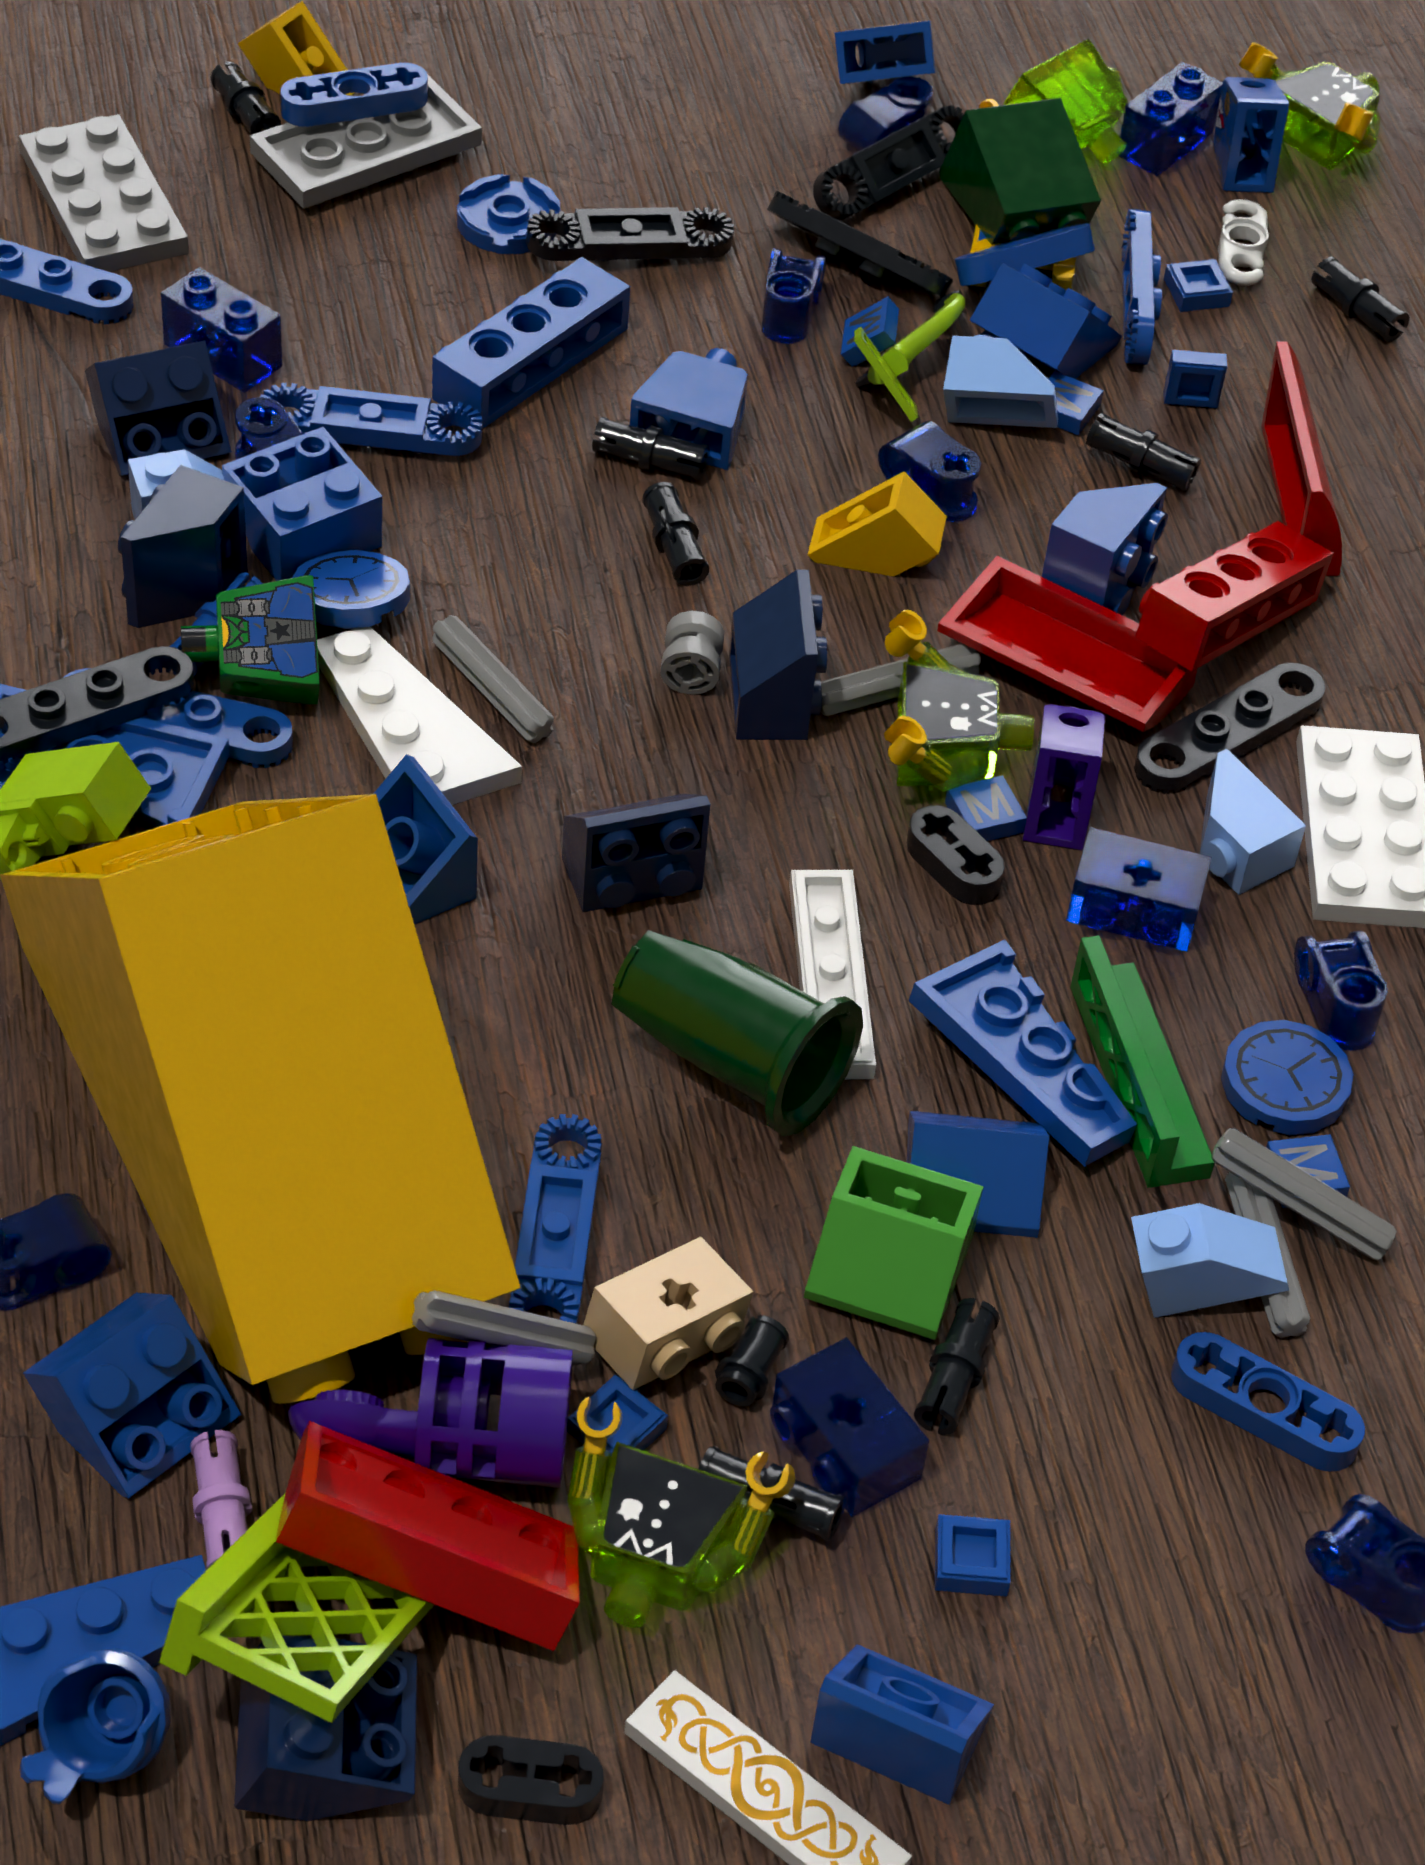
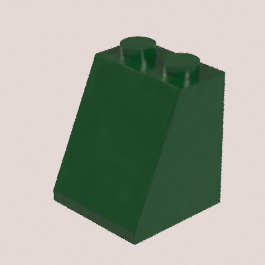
[939,98,1101,245]

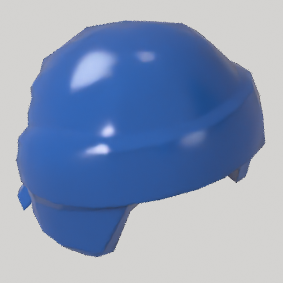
[20,1649,171,1804]

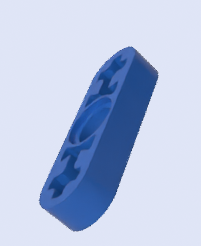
[281,63,428,127]
[955,224,1095,286]
[1171,1332,1365,1472]

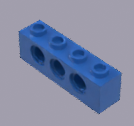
[432,257,630,428]

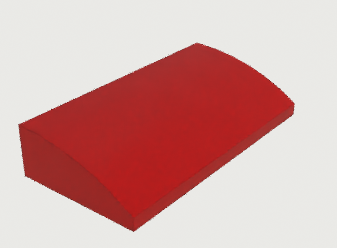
[1261,341,1342,576]
[937,556,1198,732]
[276,1421,580,1651]

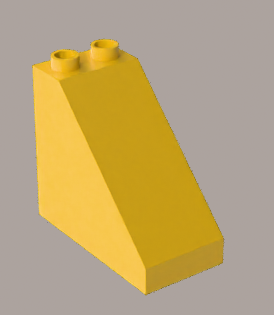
[0,794,521,1403]

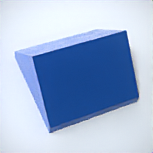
[373,754,478,925]
[906,1111,1049,1238]
[810,1644,994,1805]

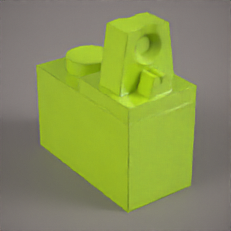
[0,742,151,881]

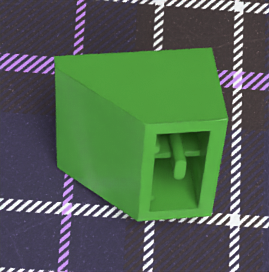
[804,1146,984,1340]

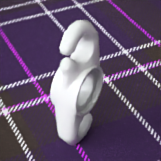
[1218,199,1269,286]

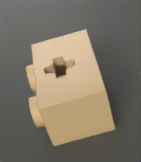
[583,1237,754,1390]

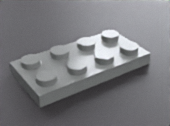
[250,75,482,209]
[19,114,189,272]

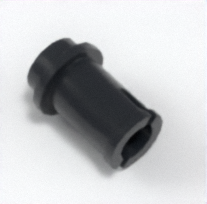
[715,1315,789,1406]

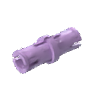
[190,1430,252,1570]

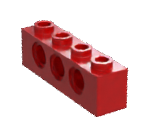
[1135,521,1334,672]

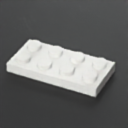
[1296,725,1425,928]

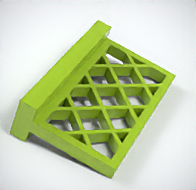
[159,1492,434,1723]

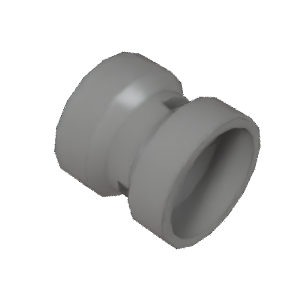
[660,611,725,695]

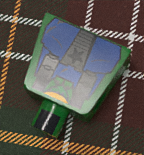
[181,575,320,704]

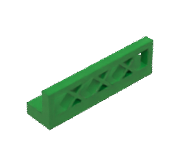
[1070,935,1215,1188]

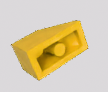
[238,1,353,96]
[808,471,947,577]

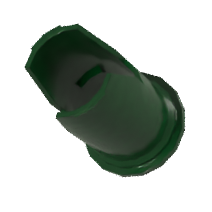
[611,930,863,1137]

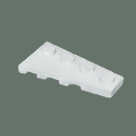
[317,627,522,805]

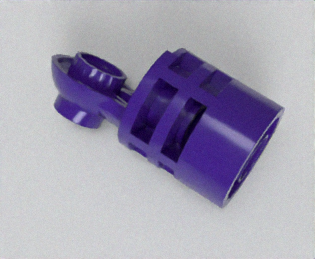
[288,1338,573,1488]

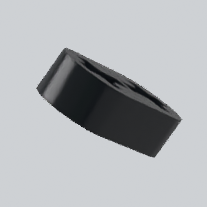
[906,806,1005,905]
[458,1735,604,1825]

